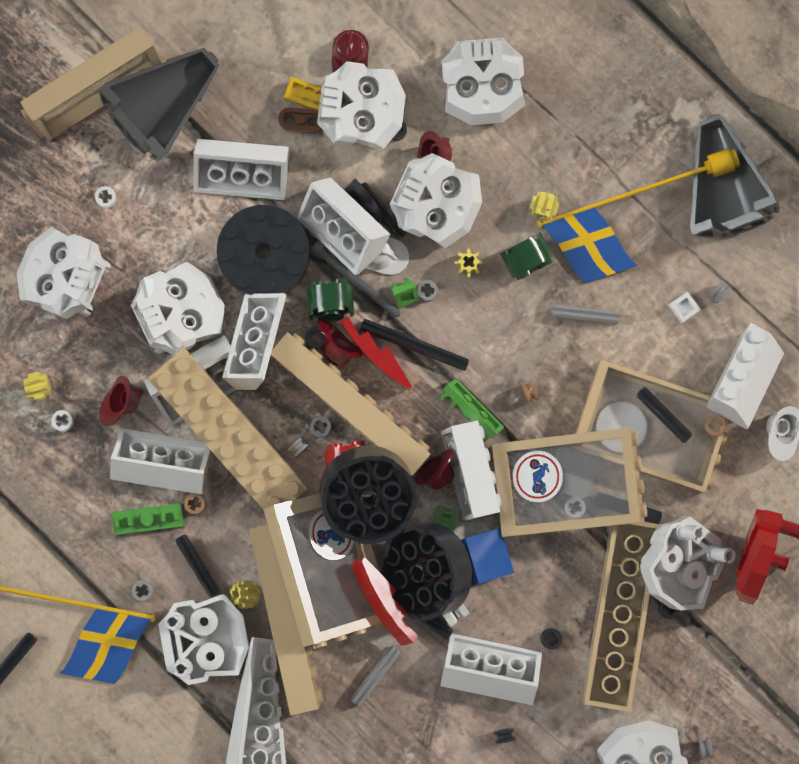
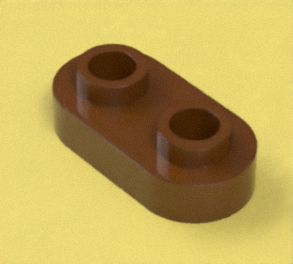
[278,107,322,134]

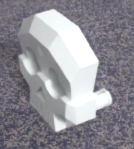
[441,37,525,125]
[317,61,406,151]
[390,153,482,248]
[17,227,111,319]
[131,262,225,355]
[640,516,736,610]
[158,594,250,685]
[597,720,688,764]

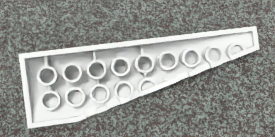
[226,637,286,764]

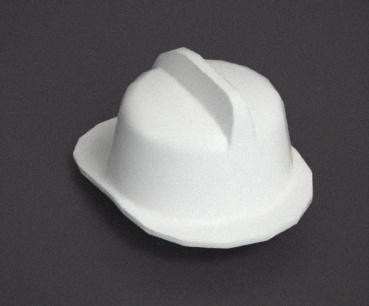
[366,237,409,275]
[766,406,799,461]

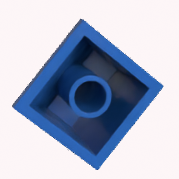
[461,528,514,586]

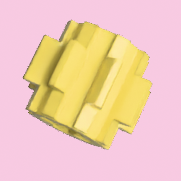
[530,192,559,220]
[454,248,483,278]
[23,371,51,401]
[230,580,261,609]

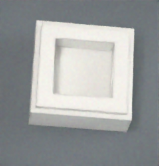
[668,291,701,324]

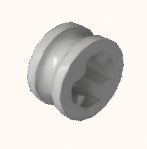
[417,280,438,302]
[709,281,732,303]
[310,416,331,438]
[287,436,311,458]
[132,580,154,601]
[697,737,714,760]

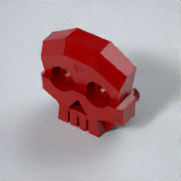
[735,509,799,605]

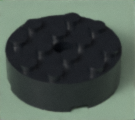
[216,205,310,296]
[319,446,417,544]
[380,522,472,621]

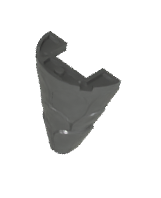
[98,48,219,161]
[690,114,780,238]

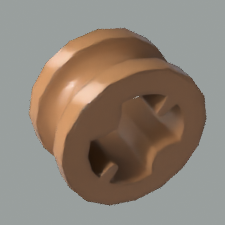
[521,380,539,404]
[705,415,726,437]
[184,493,206,514]

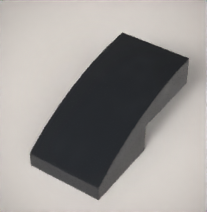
[344,178,383,222]

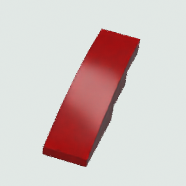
[340,317,412,391]
[351,557,418,646]

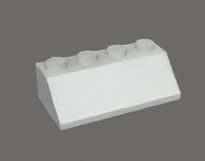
[194,139,289,200]
[297,177,390,275]
[222,293,286,390]
[706,323,784,429]
[144,335,236,427]
[441,420,502,522]
[110,428,211,494]
[440,634,542,705]

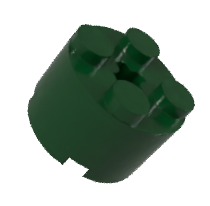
[500,232,553,280]
[306,279,355,322]

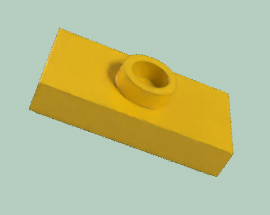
[283,76,322,111]

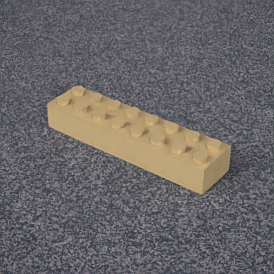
[271,332,431,477]
[147,346,308,509]
[582,522,659,712]
[249,525,323,716]

